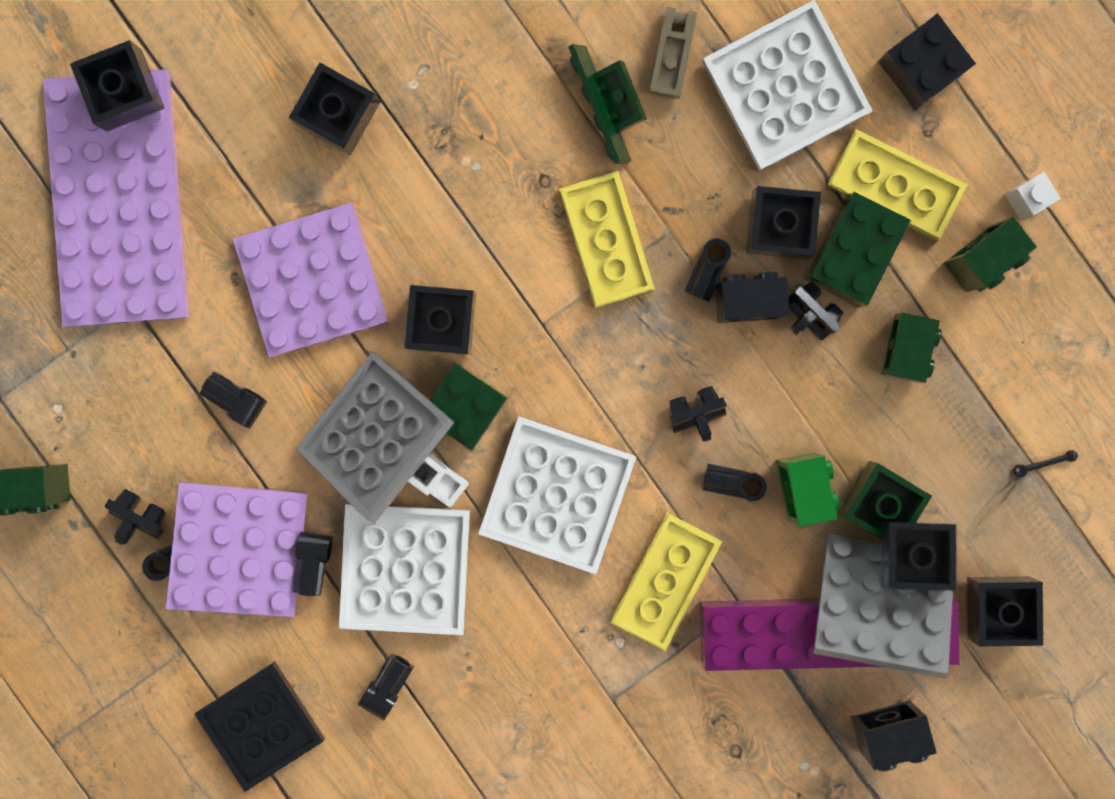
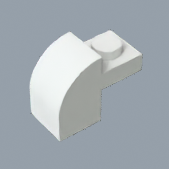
[408,453,469,508]

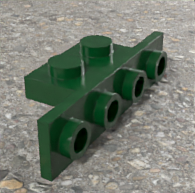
[568,44,647,164]

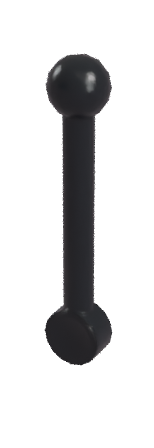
[1013,450,1078,477]

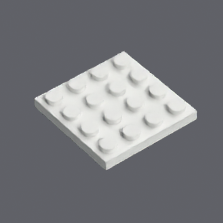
[702,0,873,172]
[478,416,637,574]
[339,503,470,635]

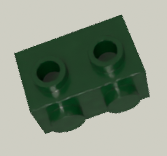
[881,312,941,383]

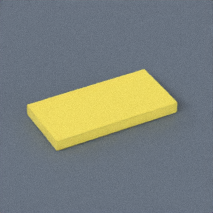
[826,129,967,242]
[559,171,655,308]
[610,512,723,651]

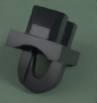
[788,282,843,341]
[669,386,727,442]
[104,489,166,545]

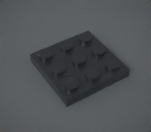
[194,661,325,792]

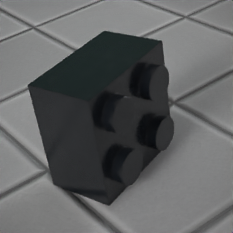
[878,13,976,110]
[70,40,165,131]
[289,62,381,156]
[746,186,821,259]
[715,272,790,323]
[405,285,476,355]
[882,522,957,591]
[967,576,1044,647]
[850,701,937,771]

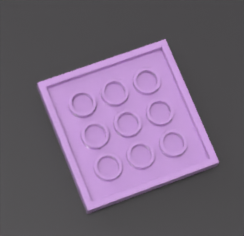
[233,203,389,358]
[166,482,307,617]

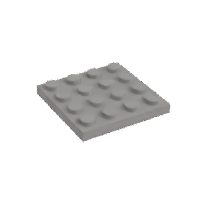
[296,351,455,524]
[813,534,953,679]

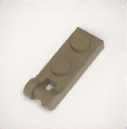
[649,7,697,99]

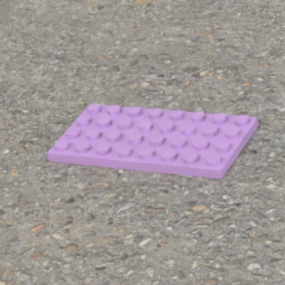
[43,69,189,327]

